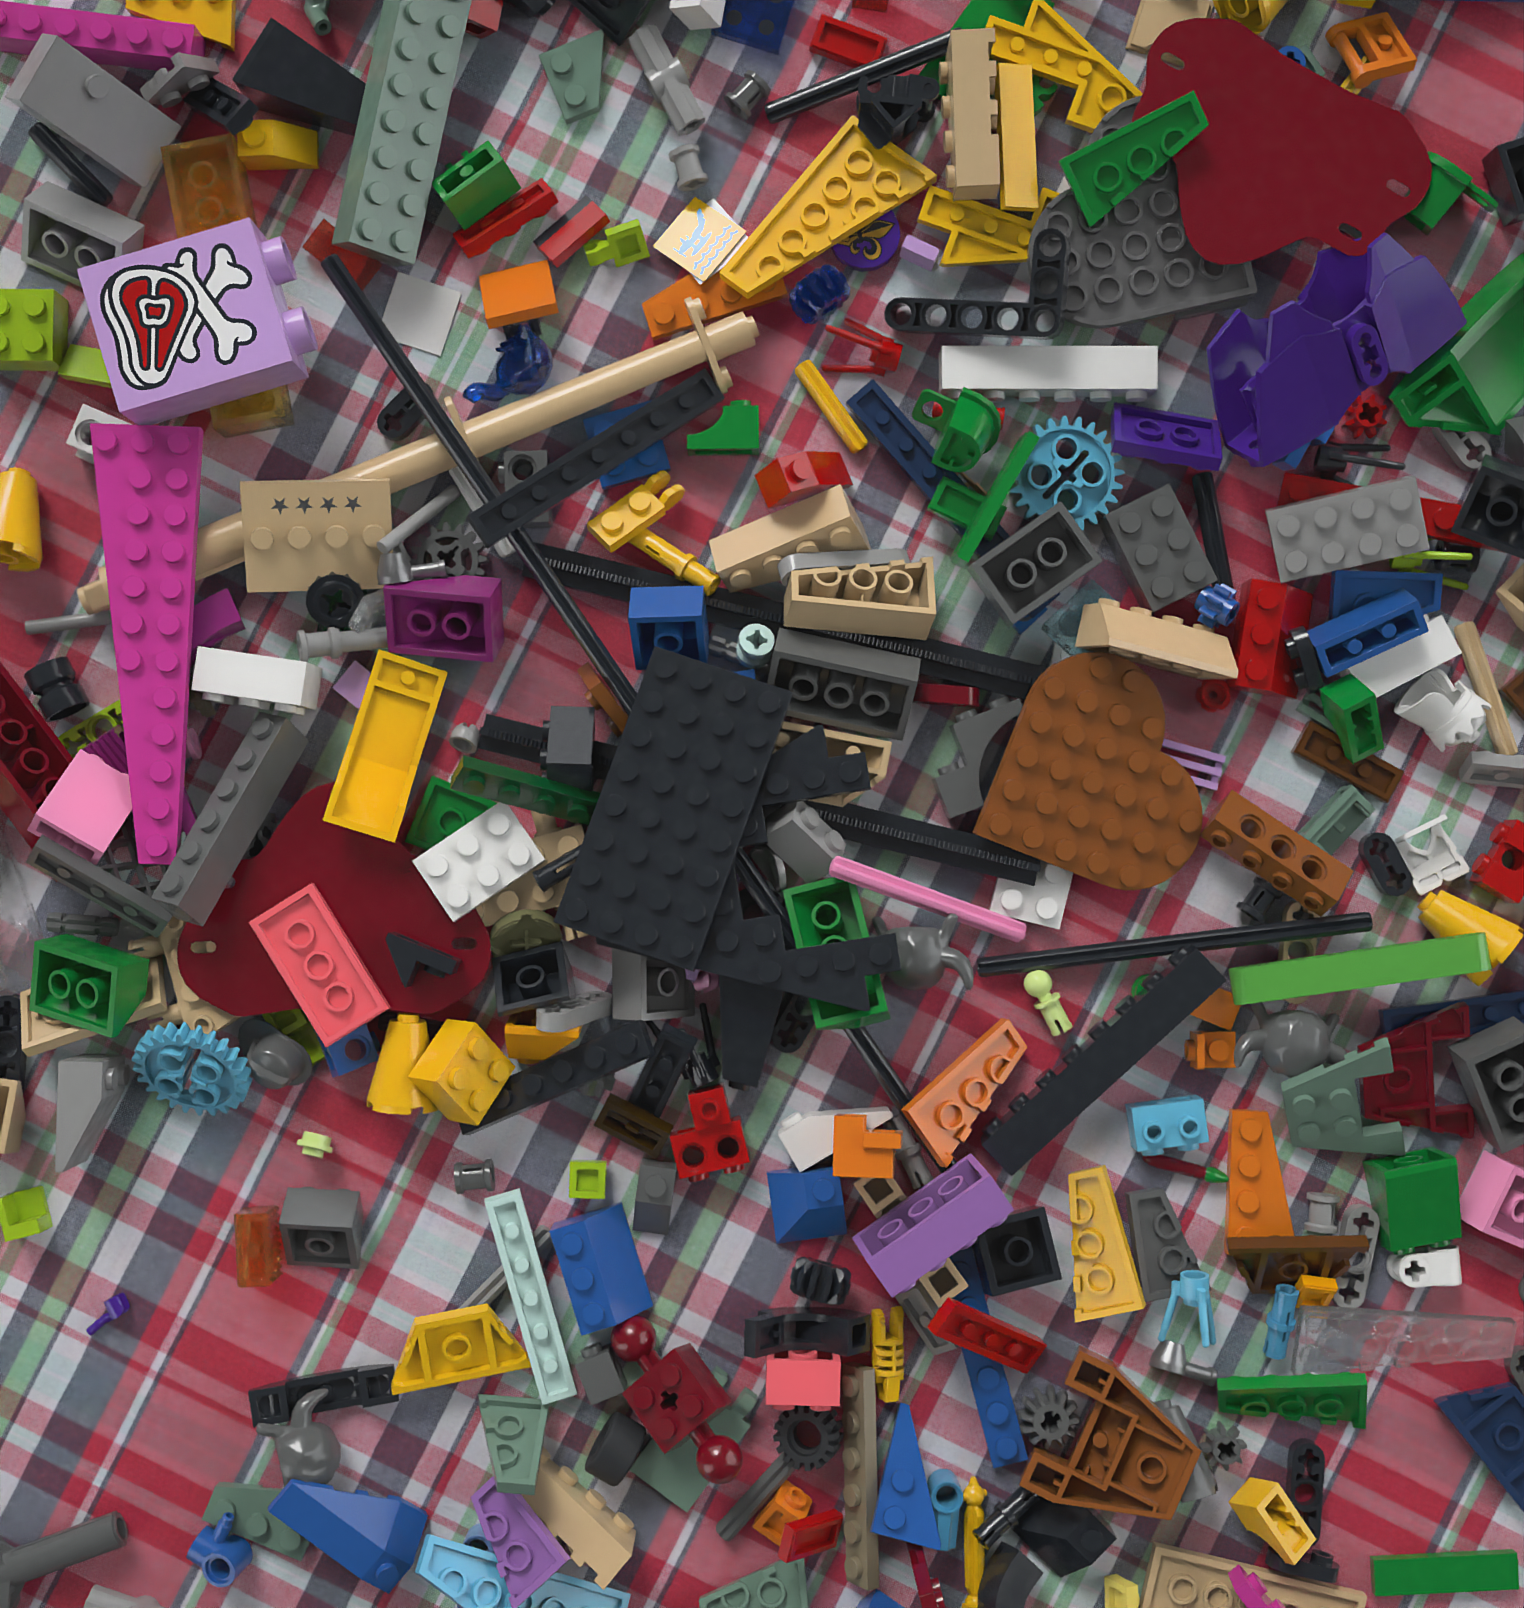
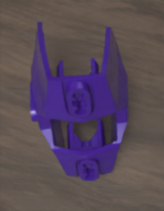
[1206,232,1467,467]

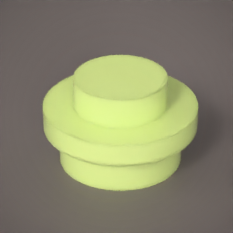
[296,1131,333,1159]

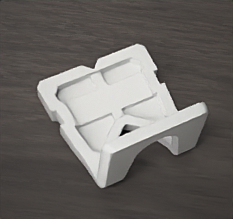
[1394,814,1470,895]

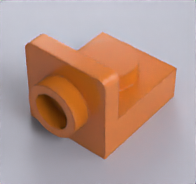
[1184,1031,1236,1070]
[752,1480,812,1547]

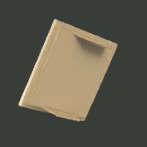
[1126,0,1214,67]

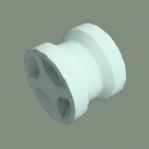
[736,624,775,669]

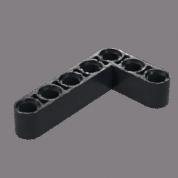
[884,228,1071,340]

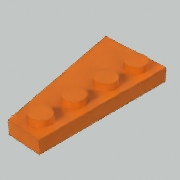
[642,237,788,341]
[1224,1109,1294,1254]

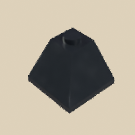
[1012,1495,1117,1578]

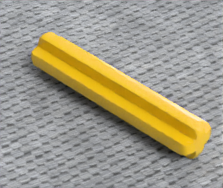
[795,359,868,454]

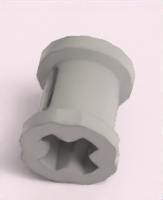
[668,144,709,191]
[1304,1192,1340,1234]

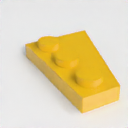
[125,0,236,51]

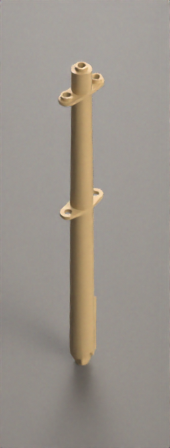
[77,297,759,615]

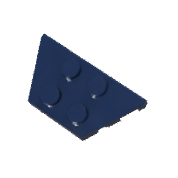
[1433,1382,1524,1512]

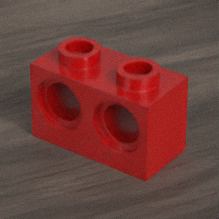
[670,1115,750,1182]

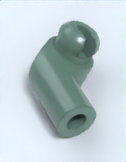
[304,0,332,36]

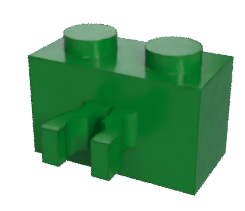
[432,140,521,231]

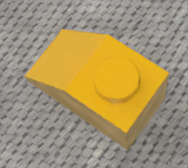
[237,119,319,170]

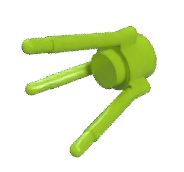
[1389,538,1473,590]

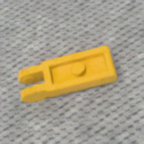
[587,470,685,553]

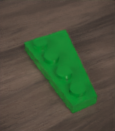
[1058,91,1209,228]

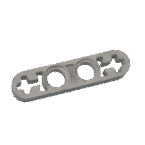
[777,548,911,587]

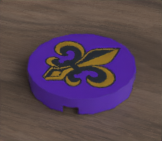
[831,210,900,272]

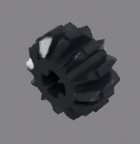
[790,1257,851,1305]

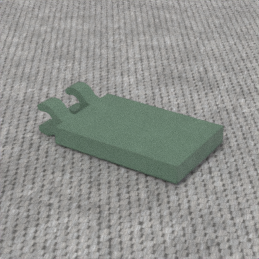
[629,1365,757,1512]

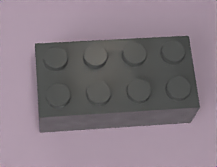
[767,628,921,741]

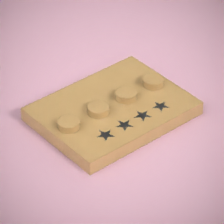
[239,478,393,593]

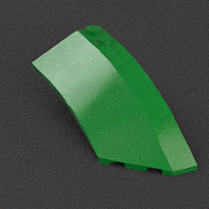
[1389,252,1524,435]

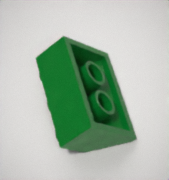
[29,934,149,1038]

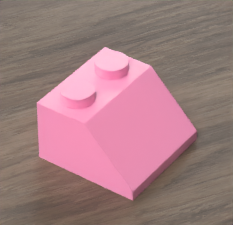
[1460,1150,1524,1249]

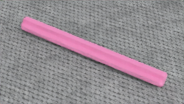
[829,856,1027,943]

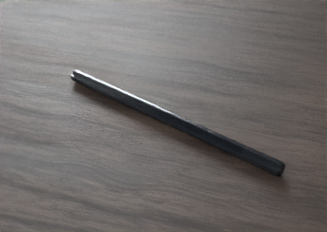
[976,912,1373,977]

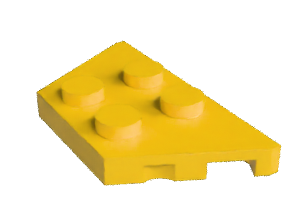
[391,1303,531,1395]

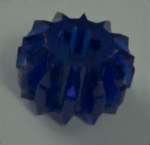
[789,264,851,324]

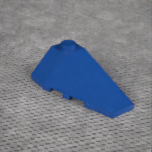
[268,1479,428,1594]

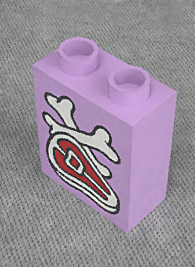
[77,217,318,425]

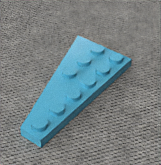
[415,1534,631,1608]

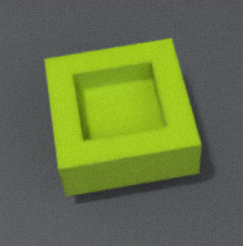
[569,1160,607,1199]

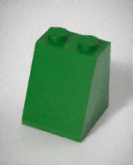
[1362,1146,1462,1255]

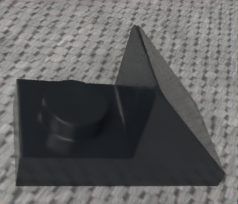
[385,931,462,988]

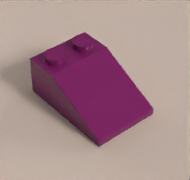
[383,575,504,662]

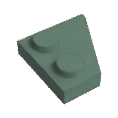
[539,29,605,125]

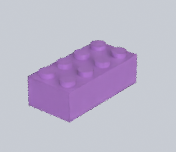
[852,1153,1014,1298]

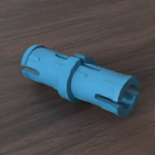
[1263,1284,1299,1360]

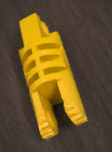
[871,1306,904,1403]

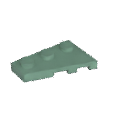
[478,1394,550,1495]
[699,1558,809,1608]

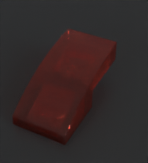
[301,219,382,291]

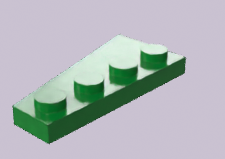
[1217,1372,1368,1429]

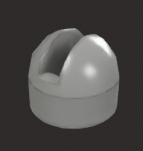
[449,722,480,753]

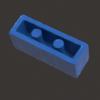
[1307,588,1429,678]

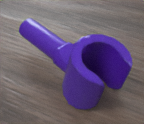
[86,1292,130,1336]

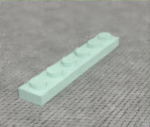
[484,1188,577,1405]

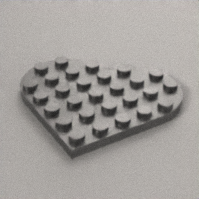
[1027,96,1257,329]

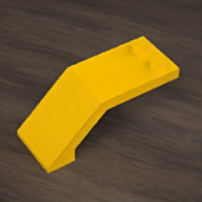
[323,649,448,843]

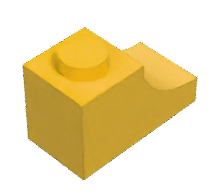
[1228,1477,1316,1565]

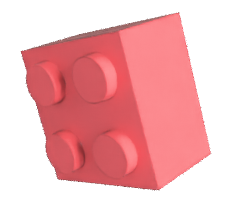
[765,1350,841,1411]

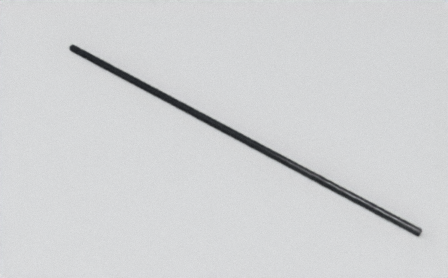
[321,254,957,1174]

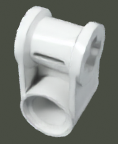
[1386,1244,1462,1288]

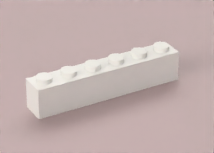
[939,346,1158,402]

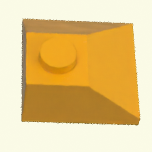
[505,1008,583,1064]

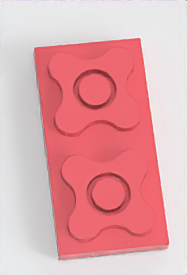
[249,883,391,1048]

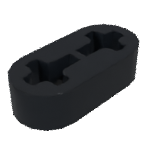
[377,383,437,441]
[1358,832,1412,896]

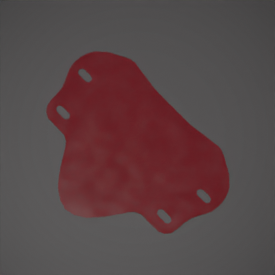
[1132,18,1432,265]
[177,782,491,1017]

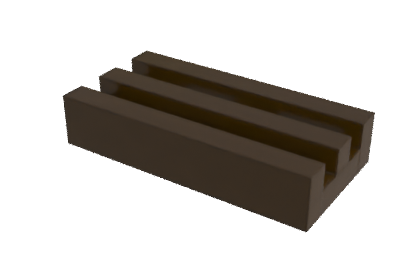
[593,1092,674,1159]

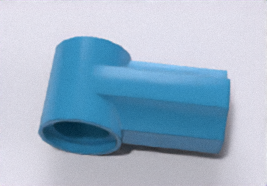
[927,1469,963,1551]

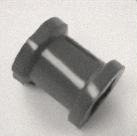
[724,70,771,120]
[454,1159,495,1194]

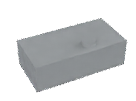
[5,33,181,188]

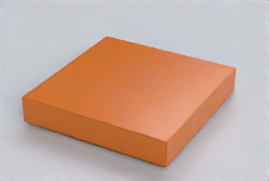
[479,259,559,329]

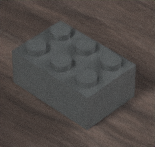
[1098,483,1218,613]
[967,501,1103,628]
[1447,1016,1524,1154]

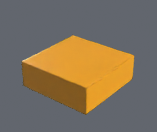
[1294,1275,1338,1311]

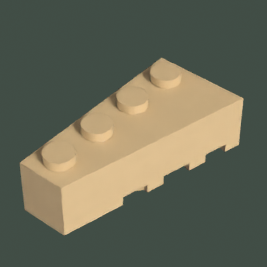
[939,28,1000,201]
[709,484,871,593]
[784,556,936,640]
[521,1447,636,1590]

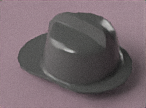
[238,1018,313,1089]

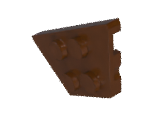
[1225,1235,1370,1294]

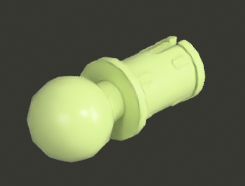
[1024,970,1073,1036]

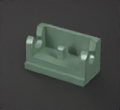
[1297,785,1376,855]

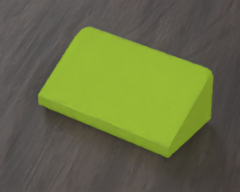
[58,344,112,388]

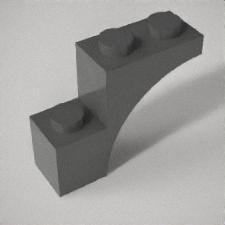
[932,696,1023,819]

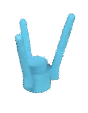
[1158,1270,1216,1348]

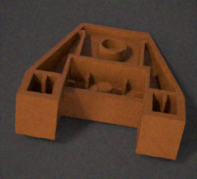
[1019,1345,1201,1520]

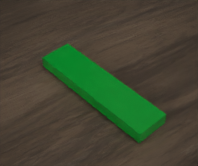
[950,431,1040,567]
[1370,1549,1519,1597]

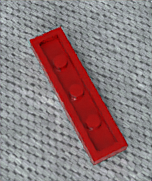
[927,1297,1047,1374]

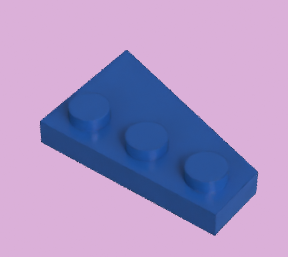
[1328,570,1443,621]

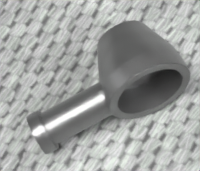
[377,552,447,585]
[1149,1340,1217,1386]

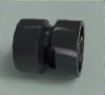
[24,657,90,722]

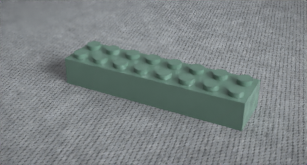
[332,0,472,267]

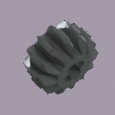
[1017,1384,1080,1450]

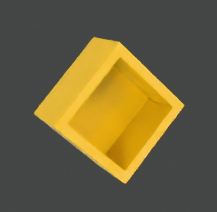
[408,1019,515,1126]

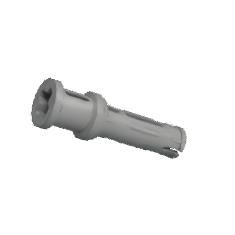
[296,626,388,662]

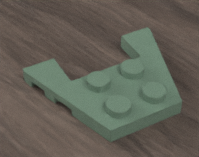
[1280,1037,1406,1156]

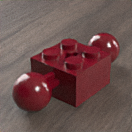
[610,1315,743,1484]

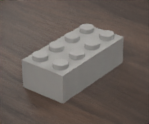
[1265,475,1430,583]

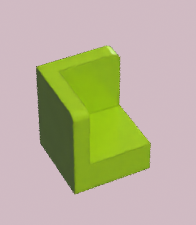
[0,1185,53,1242]

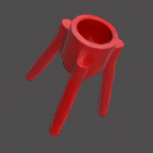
[821,318,903,377]

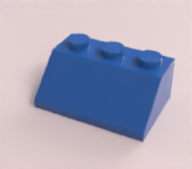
[549,1202,653,1336]

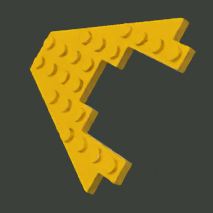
[917,0,1143,268]

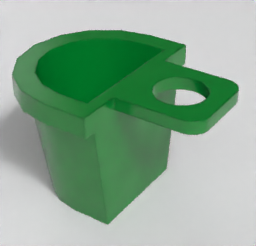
[1403,151,1499,236]
[911,387,1002,472]

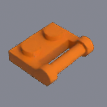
[1325,12,1417,89]

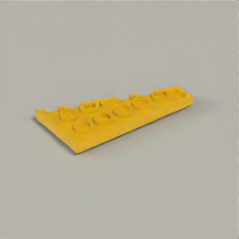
[719,115,937,299]

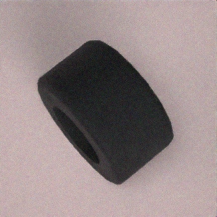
[585,1412,646,1486]

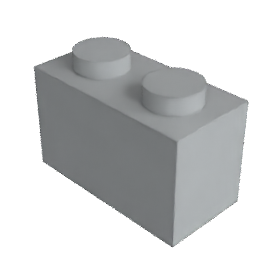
[765,801,846,883]

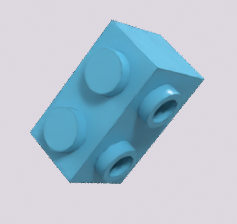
[1125,1094,1209,1156]

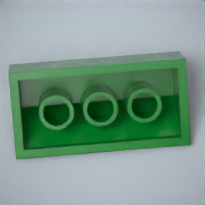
[782,877,891,1030]

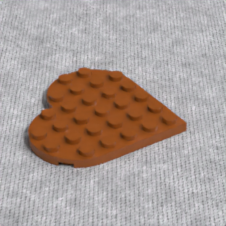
[972,652,1203,890]

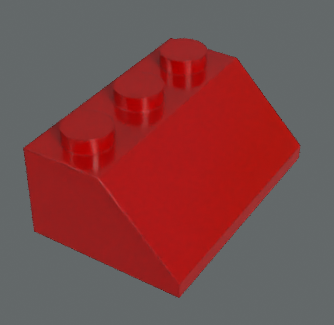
[1226,578,1313,700]

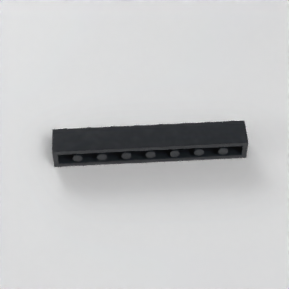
[981,944,1227,1177]

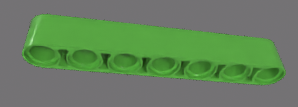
[1228,932,1492,1005]

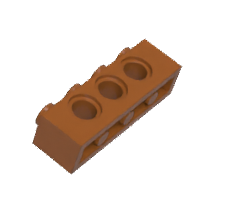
[1200,790,1354,917]

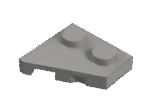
[140,52,220,108]

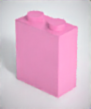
[27,749,132,865]

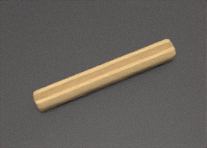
[1454,621,1518,755]

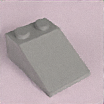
[55,1054,130,1172]

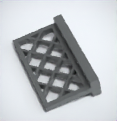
[26,819,172,938]

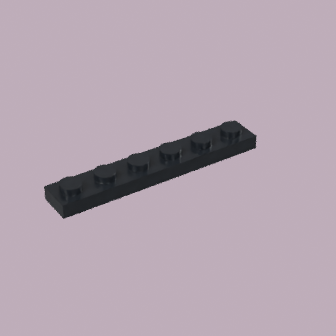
[459,1020,656,1135]

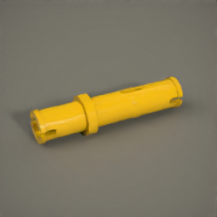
[628,528,721,596]

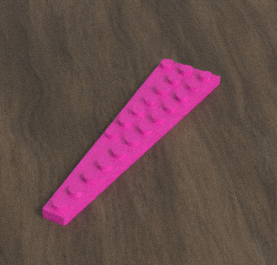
[90,423,203,865]

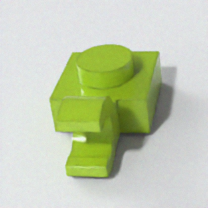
[583,219,650,267]

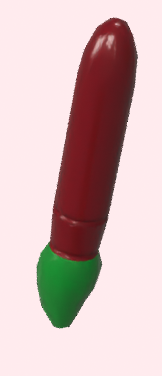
[1142,1154,1229,1183]

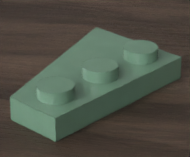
[201,1482,310,1561]

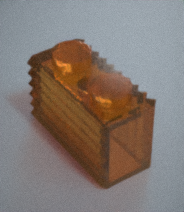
[234,1205,283,1288]

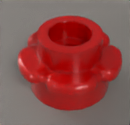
[1195,679,1231,713]

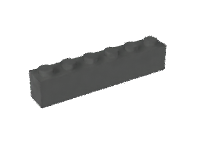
[151,712,309,926]

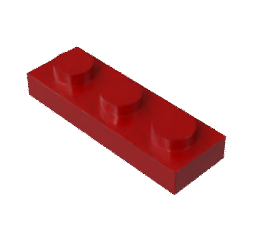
[452,178,559,259]

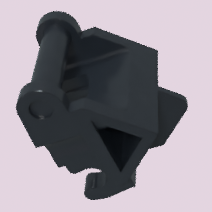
[856,74,940,150]

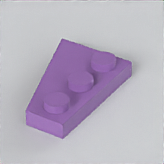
[471,1476,571,1608]

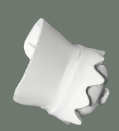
[1394,668,1492,752]

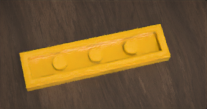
[995,63,1039,212]

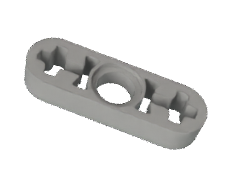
[536,991,613,1032]
[1332,1204,1380,1310]

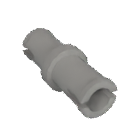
[883,1114,934,1189]

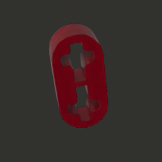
[913,683,980,707]

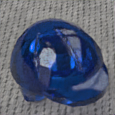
[462,322,553,404]

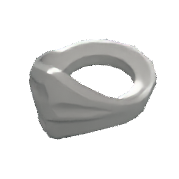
[749,844,787,892]

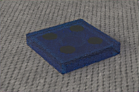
[711,0,796,55]

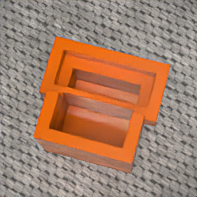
[832,1114,903,1179]

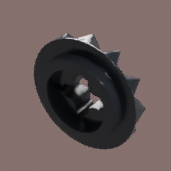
[306,571,365,628]

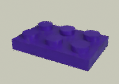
[1111,402,1223,471]

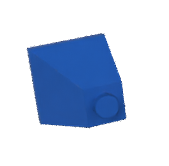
[767,1162,847,1244]

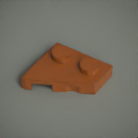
[577,662,629,738]

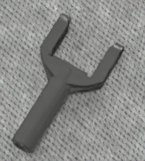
[0,1511,128,1608]

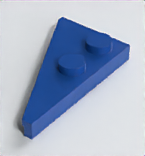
[870,1402,941,1551]

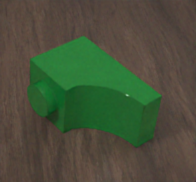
[687,400,759,456]
[1319,673,1384,764]

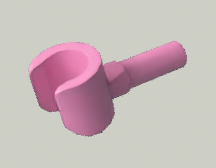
[693,971,719,993]

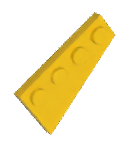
[1068,1165,1146,1323]

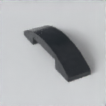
[248,1364,400,1428]

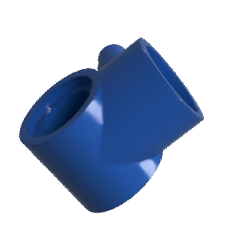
[186,1512,253,1588]

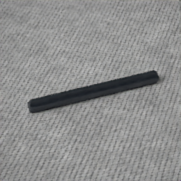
[764,27,962,124]

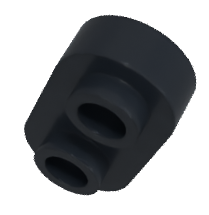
[1284,625,1324,694]
[1265,1546,1340,1583]

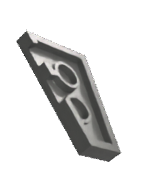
[1125,1187,1212,1302]

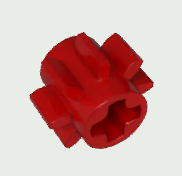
[1341,394,1387,440]

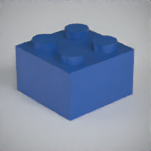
[628,586,709,670]

